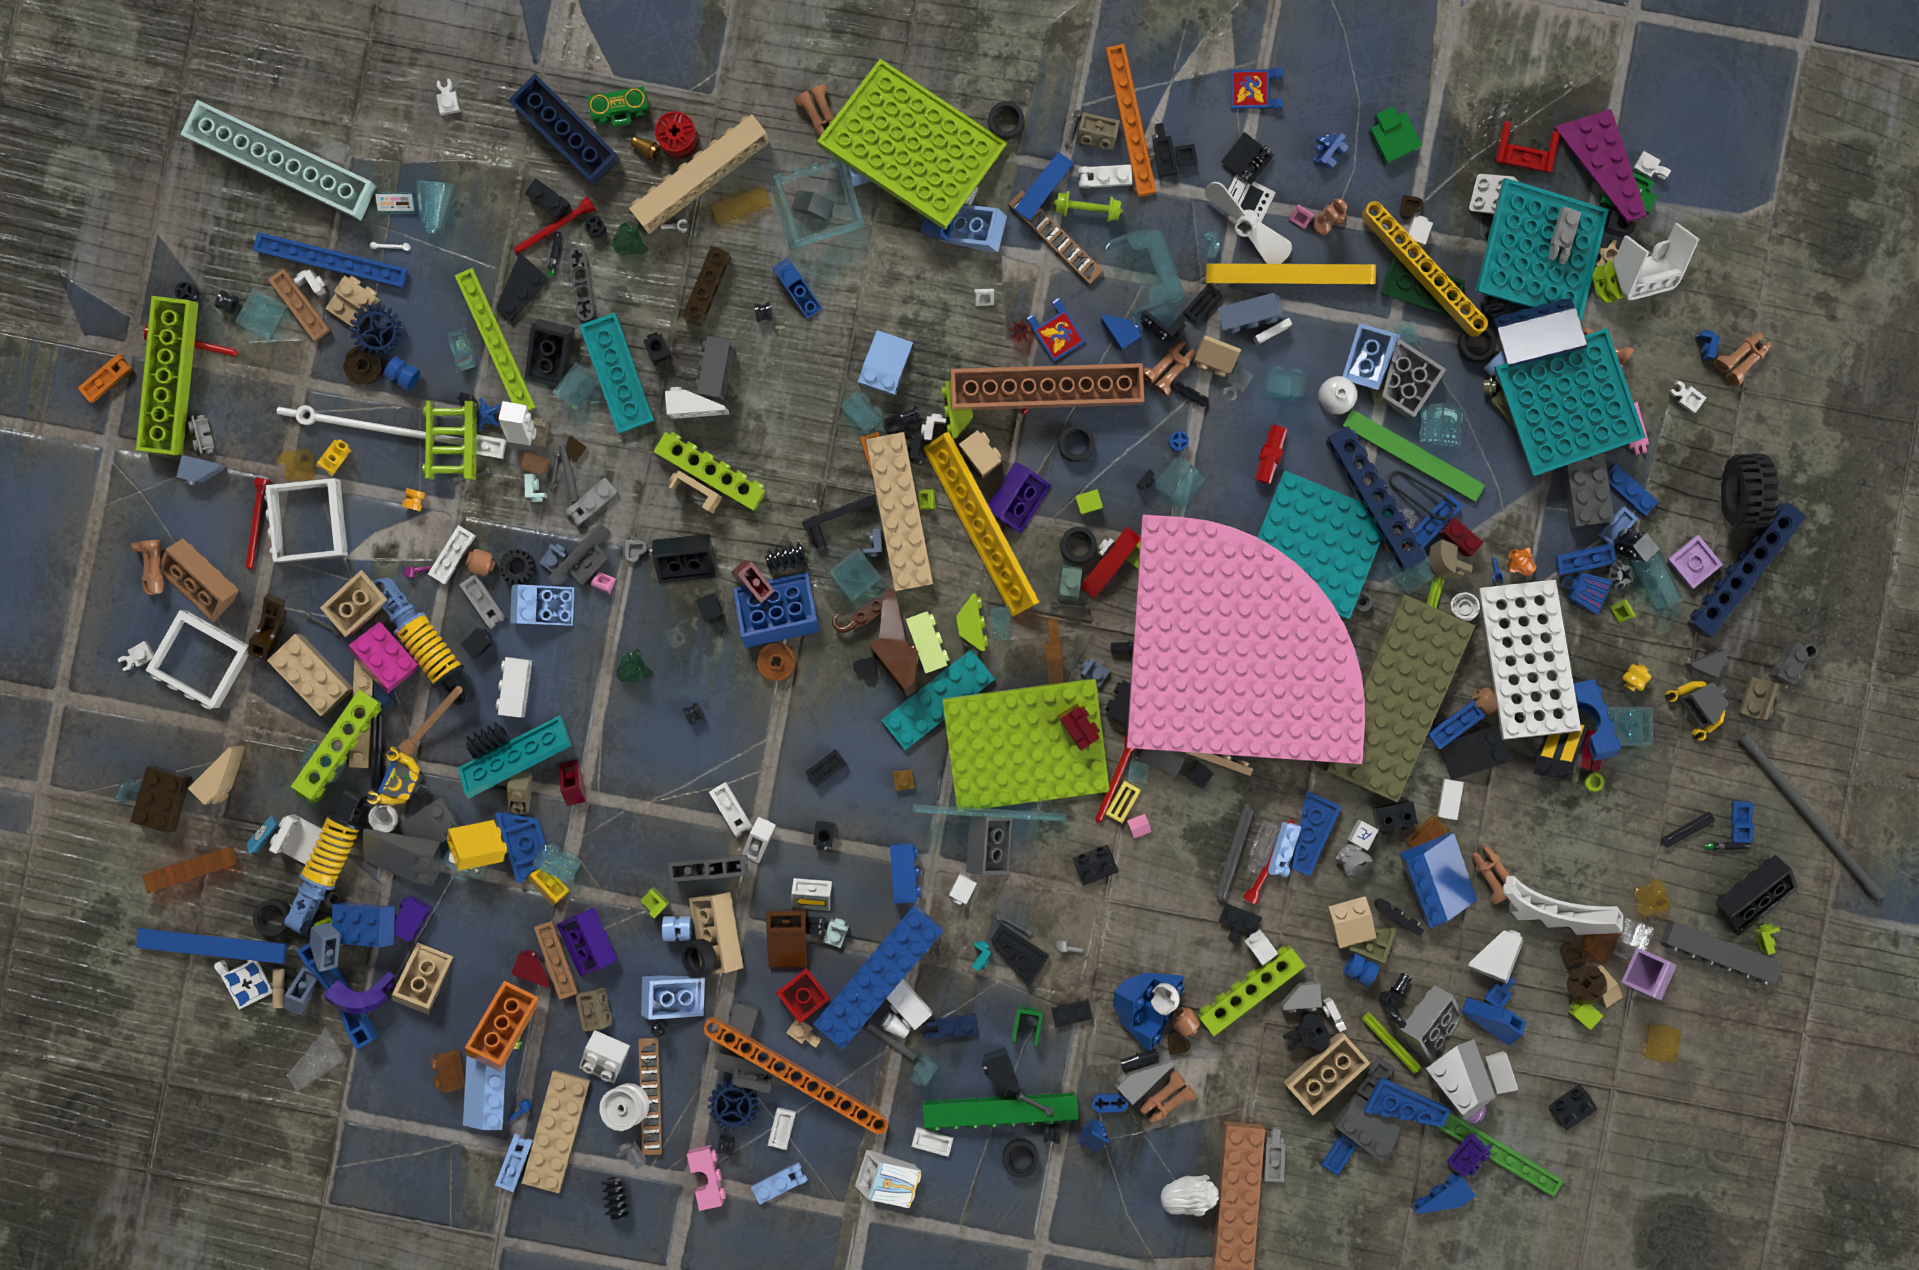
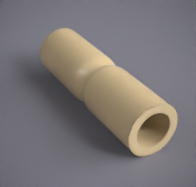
[273,968,285,1008]

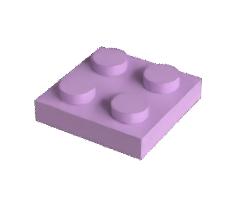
[1667,535,1723,589]

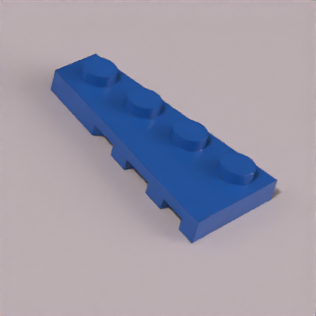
[1292,790,1342,876]
[1363,1076,1451,1127]

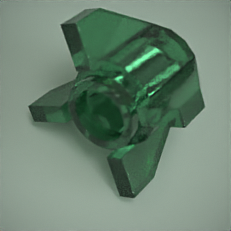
[612,222,649,255]
[616,649,653,683]

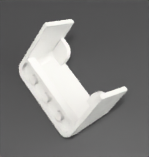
[1613,223,1699,301]

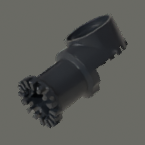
[884,406,922,434]

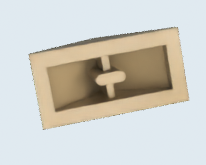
[1589,965,1623,1008]

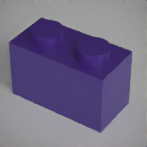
[394,895,433,942]

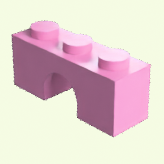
[687,1145,726,1211]

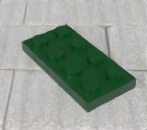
[1380,256,1466,318]

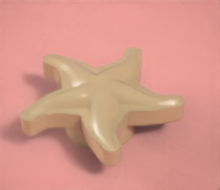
[1595,240,1618,267]

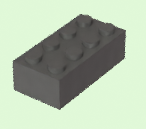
[1561,452,1614,528]

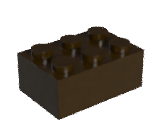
[130,766,192,833]

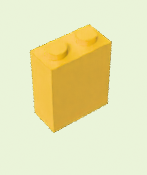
[447,820,507,871]

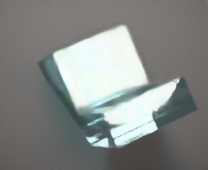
[447,327,476,372]

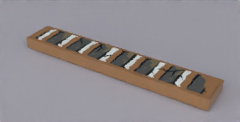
[1008,191,1103,285]
[639,1037,663,1155]

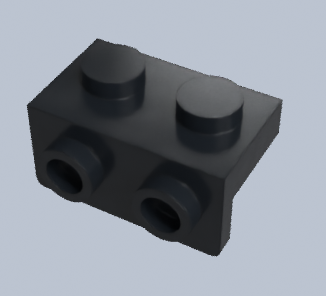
[1073,845,1119,886]
[1549,1085,1598,1131]

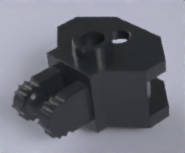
[1283,1011,1330,1052]

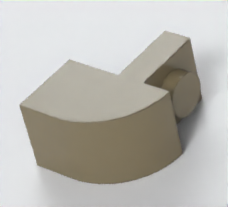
[1429,540,1473,579]

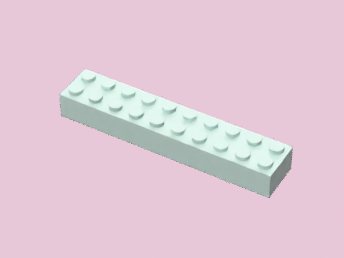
[180,100,377,221]

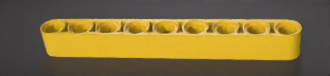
[1362,201,1488,337]
[1206,264,1376,284]

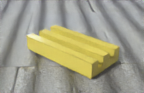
[1106,781,1141,823]

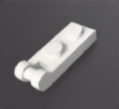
[1078,165,1132,188]
[709,782,753,837]

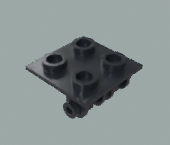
[1221,132,1274,185]

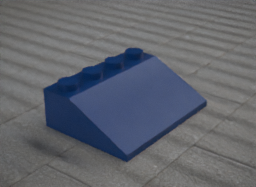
[733,572,820,648]
[1399,831,1477,928]

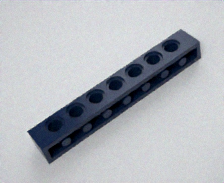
[1326,426,1426,573]
[1688,502,1807,637]

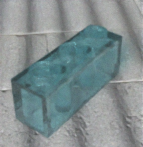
[1631,549,1684,613]

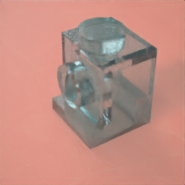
[911,1053,939,1086]

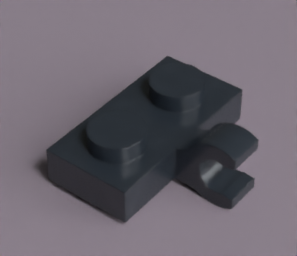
[1218,903,1262,942]

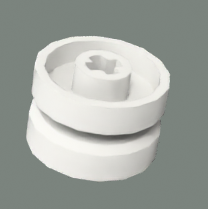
[600,1083,649,1131]

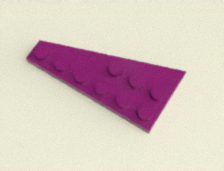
[1554,109,1647,223]

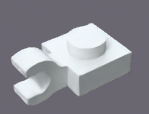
[1633,151,1671,180]

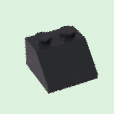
[982,1047,1019,1092]

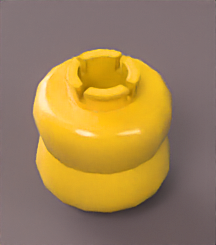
[1622,663,1652,692]

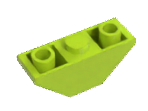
[941,381,973,440]
[956,594,988,651]

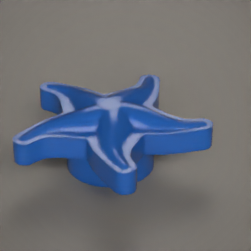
[477,398,501,431]

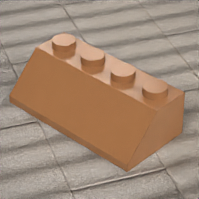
[160,538,239,622]

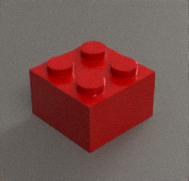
[775,968,830,1023]

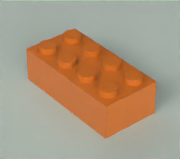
[465,981,539,1071]

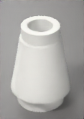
[880,1012,910,1039]

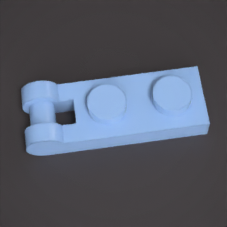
[1268,822,1301,877]
[495,1133,533,1192]
[751,1162,808,1204]

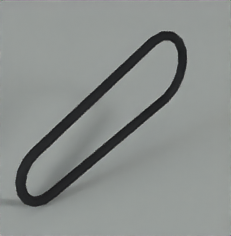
[1389,471,1454,520]

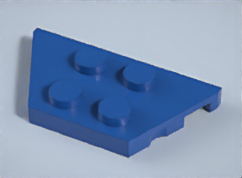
[495,812,550,884]

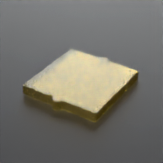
[1644,1024,1681,1063]

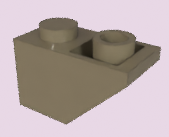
[507,772,533,815]

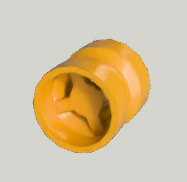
[401,488,425,511]

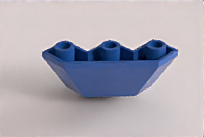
[1113,973,1185,1051]

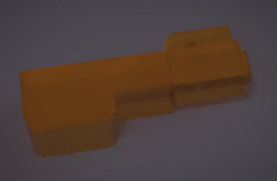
[1044,616,1064,685]

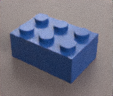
[332,902,395,947]

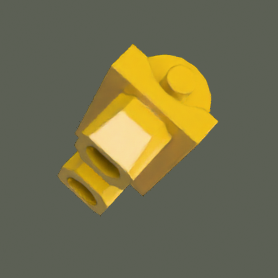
[316,440,351,476]

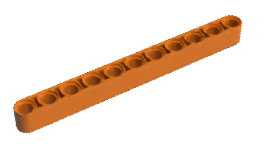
[704,1017,888,1134]

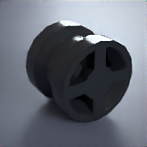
[584,216,606,238]
[175,282,199,302]
[215,290,239,314]
[755,302,772,323]
[683,702,705,725]
[807,917,826,934]
[1043,1124,1060,1144]
[716,1134,736,1157]

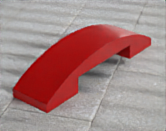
[1080,526,1140,598]

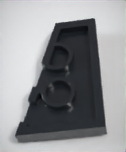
[496,253,550,322]
[991,923,1050,988]

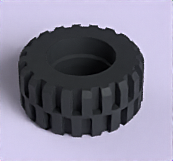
[1721,454,1779,528]

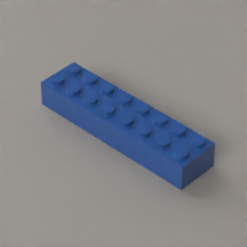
[813,903,944,1050]

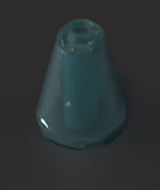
[415,179,454,233]

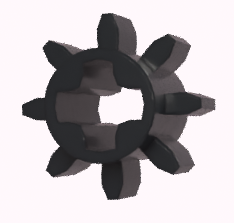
[1480,295,1504,319]

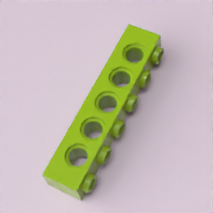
[653,432,766,511]
[291,689,382,800]
[1198,946,1306,1036]

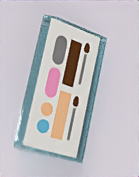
[375,192,416,214]

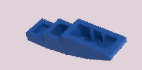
[1014,152,1074,222]

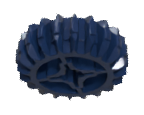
[349,303,403,355]
[708,1078,760,1131]

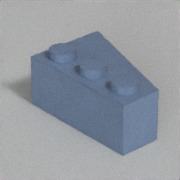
[1218,293,1285,334]

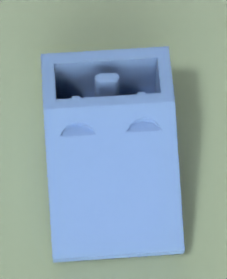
[510,585,574,626]

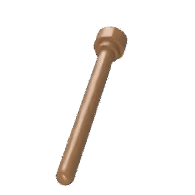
[399,686,463,756]

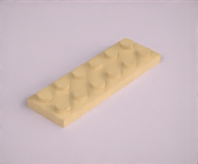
[522,1070,591,1193]

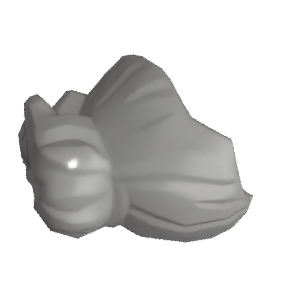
[1336,844,1373,877]

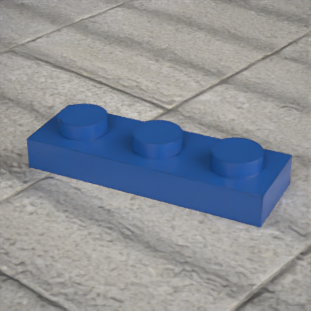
[1607,464,1658,516]
[1413,493,1463,548]
[1555,543,1616,575]
[1428,700,1485,750]

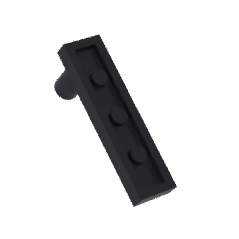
[802,494,876,549]

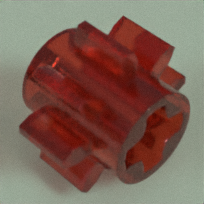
[1009,319,1032,344]

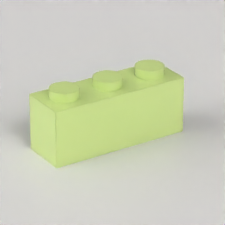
[906,611,950,673]

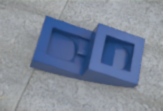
[1731,801,1754,843]

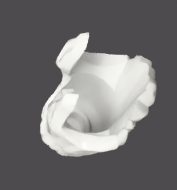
[1160,1175,1219,1217]

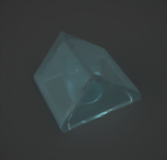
[1152,456,1206,510]

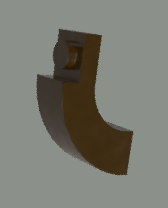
[248,594,287,661]

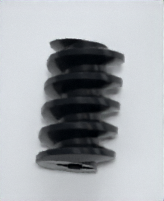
[765,541,807,574]
[466,722,510,759]
[601,1176,630,1220]

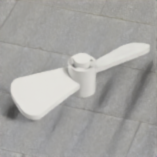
[1205,182,1292,264]

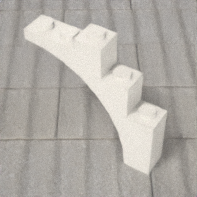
[1503,876,1623,935]

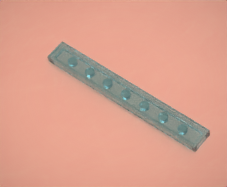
[911,803,1067,821]

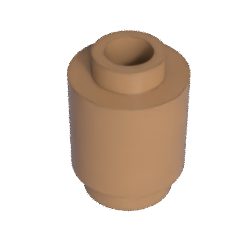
[519,451,549,475]

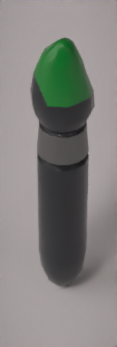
[547,231,562,277]
[1704,842,1751,851]

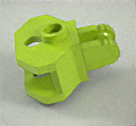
[1592,261,1624,304]

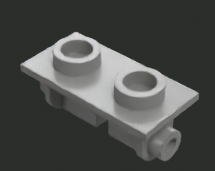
[188,415,215,457]

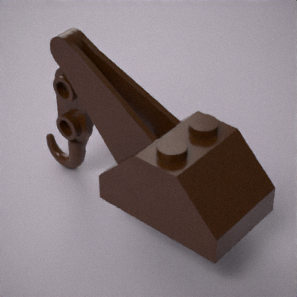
[832,588,920,698]

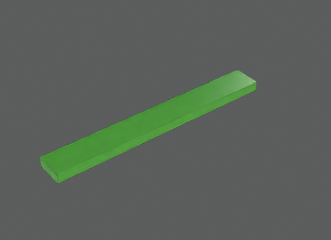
[1342,409,1485,502]
[1435,1113,1563,1197]

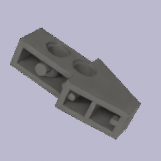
[668,855,749,882]

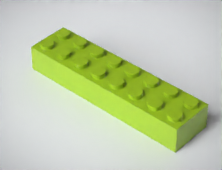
[136,296,199,456]

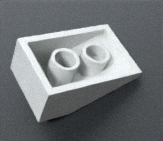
[665,387,729,419]

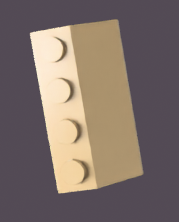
[689,892,743,974]

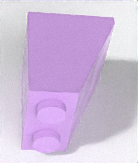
[1621,947,1677,1000]

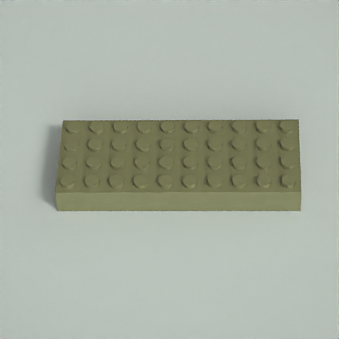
[1323,595,1475,802]

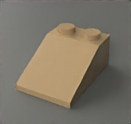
[320,570,388,637]
[188,746,245,805]
[392,942,453,1015]

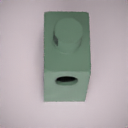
[1058,564,1082,603]

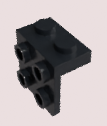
[1140,310,1187,342]

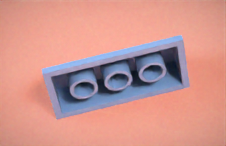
[463,1056,506,1130]

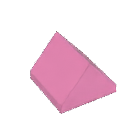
[1289,204,1314,229]
[591,572,616,595]
[1127,814,1152,838]

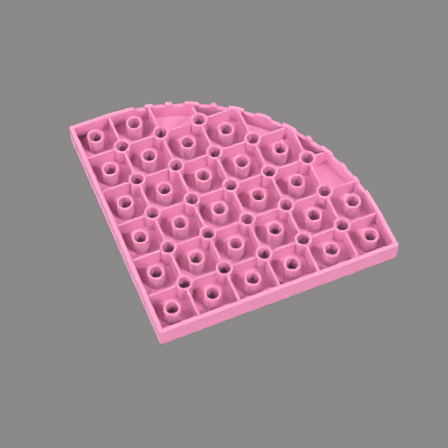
[1126,515,1365,764]

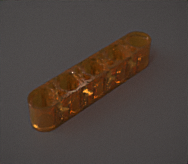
[142,846,238,893]

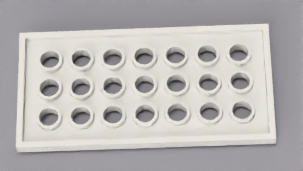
[1478,580,1581,740]

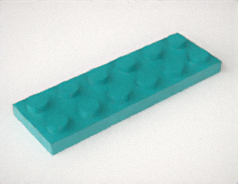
[579,313,655,434]
[881,649,995,750]
[458,715,572,799]

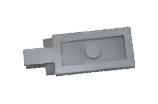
[1263,1127,1286,1183]

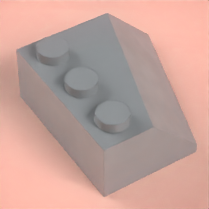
[1382,338,1446,421]
[1400,985,1463,1065]
[1426,1039,1496,1120]

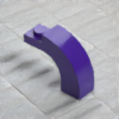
[324,972,396,1014]

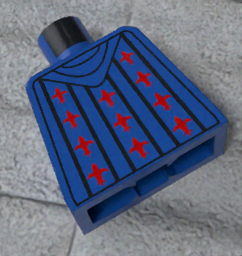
[1561,573,1613,615]

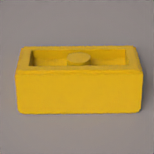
[527,863,570,906]

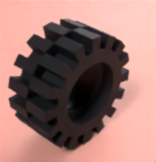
[498,549,536,584]

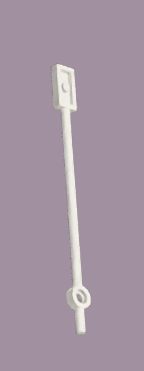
[277,405,507,459]

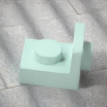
[524,474,547,502]
[823,918,849,948]

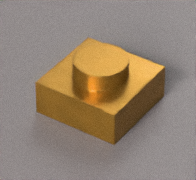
[893,769,914,791]

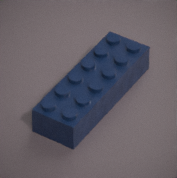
[508,73,621,186]

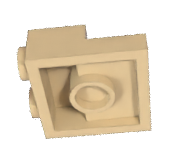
[325,275,380,329]

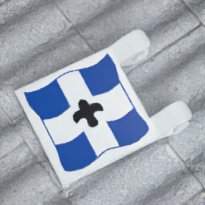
[214,960,273,1009]

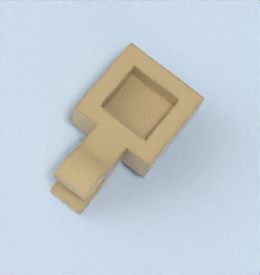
[787,1019,821,1047]

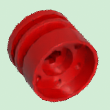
[654,111,699,159]

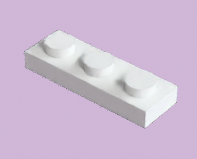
[428,525,476,584]

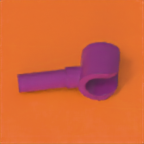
[404,566,432,578]

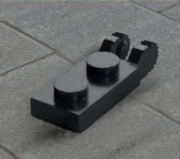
[1374,898,1424,936]

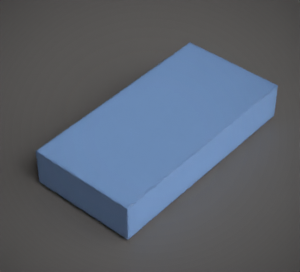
[1597,506,1638,546]

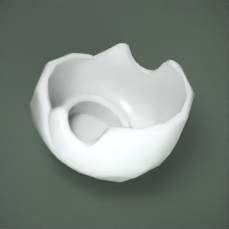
[1450,592,1480,621]
[368,804,398,833]
[1151,983,1179,1015]

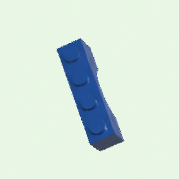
[1574,679,1621,761]

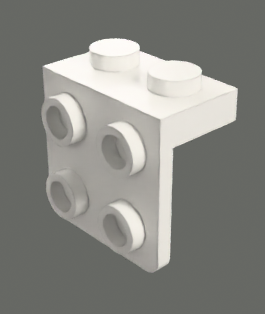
[1469,174,1519,214]
[269,814,323,865]

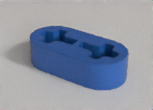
[1091,1093,1128,1113]

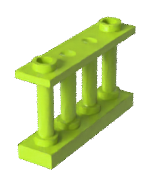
[422,401,477,480]

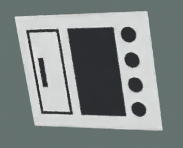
[1228,174,1276,222]

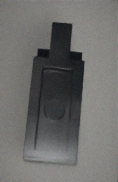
[1152,122,1178,178]

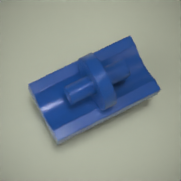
[1313,133,1349,168]

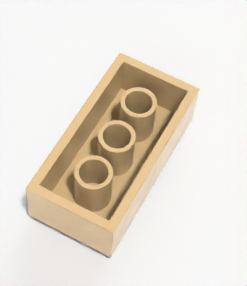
[267,634,353,716]
[1284,1032,1370,1115]

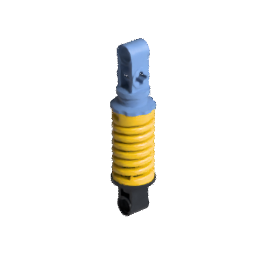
[373,577,475,706]
[284,788,368,935]

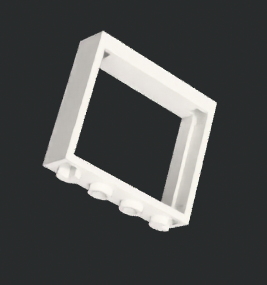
[264,478,348,563]
[145,610,249,709]

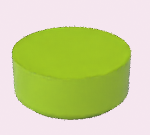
[1583,772,1604,792]

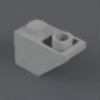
[1280,981,1322,1013]

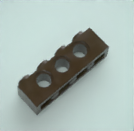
[682,245,731,327]

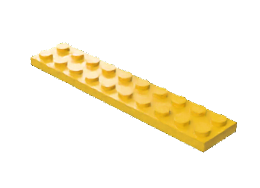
[923,432,1039,617]

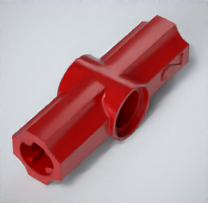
[1254,424,1288,484]

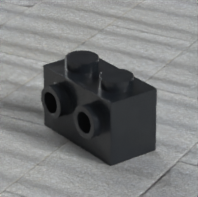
[1613,528,1660,562]
[1372,800,1418,834]

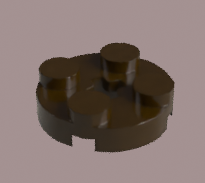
[343,346,384,385]
[1567,965,1608,1004]

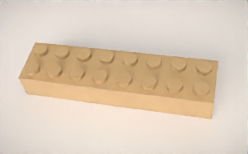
[629,115,770,234]
[866,432,933,591]

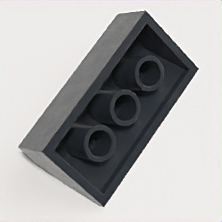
[1715,855,1798,935]

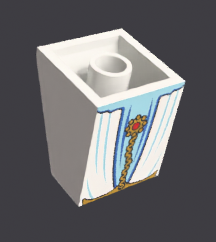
[855,1150,921,1208]

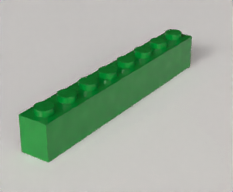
[923,1092,1079,1131]

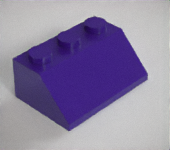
[988,462,1051,534]
[556,907,617,976]

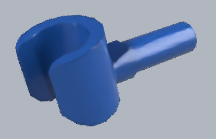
[1492,557,1504,586]
[508,1099,532,1122]

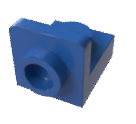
[1695,330,1720,361]

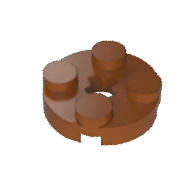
[757,643,796,681]

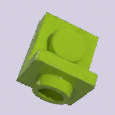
[1754,923,1780,955]

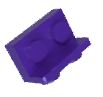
[1447,1133,1493,1178]

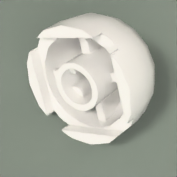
[1318,376,1357,415]

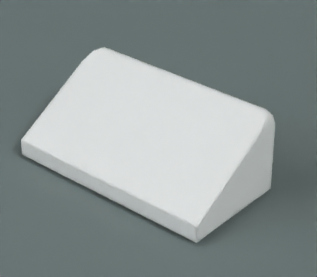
[1485,1051,1518,1094]

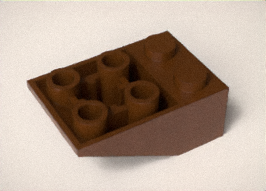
[766,909,807,967]

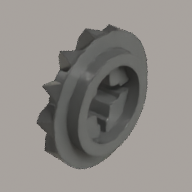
[1609,559,1637,590]

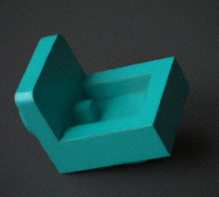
[972,939,991,971]

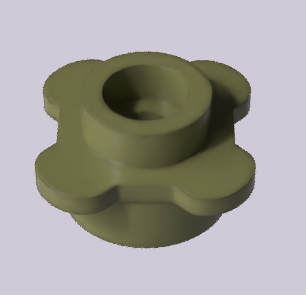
[1484,377,1496,397]

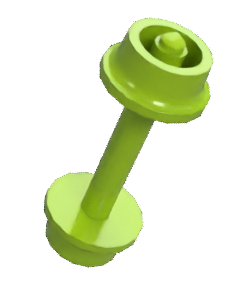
[1053,191,1123,222]

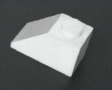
[742,817,776,863]

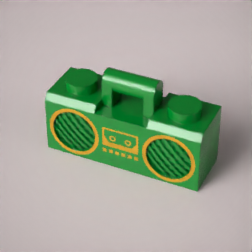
[587,86,650,128]

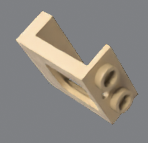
[668,471,723,514]

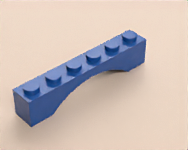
[297,943,380,1050]

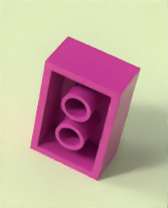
[349,622,418,694]

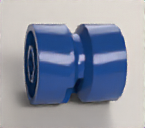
[383,356,421,391]
[1343,952,1379,987]

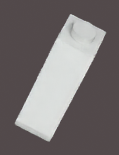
[1468,930,1524,984]

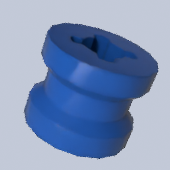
[1169,431,1189,452]

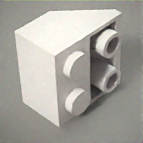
[579,1030,630,1083]

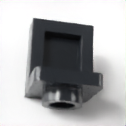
[907,435,929,465]

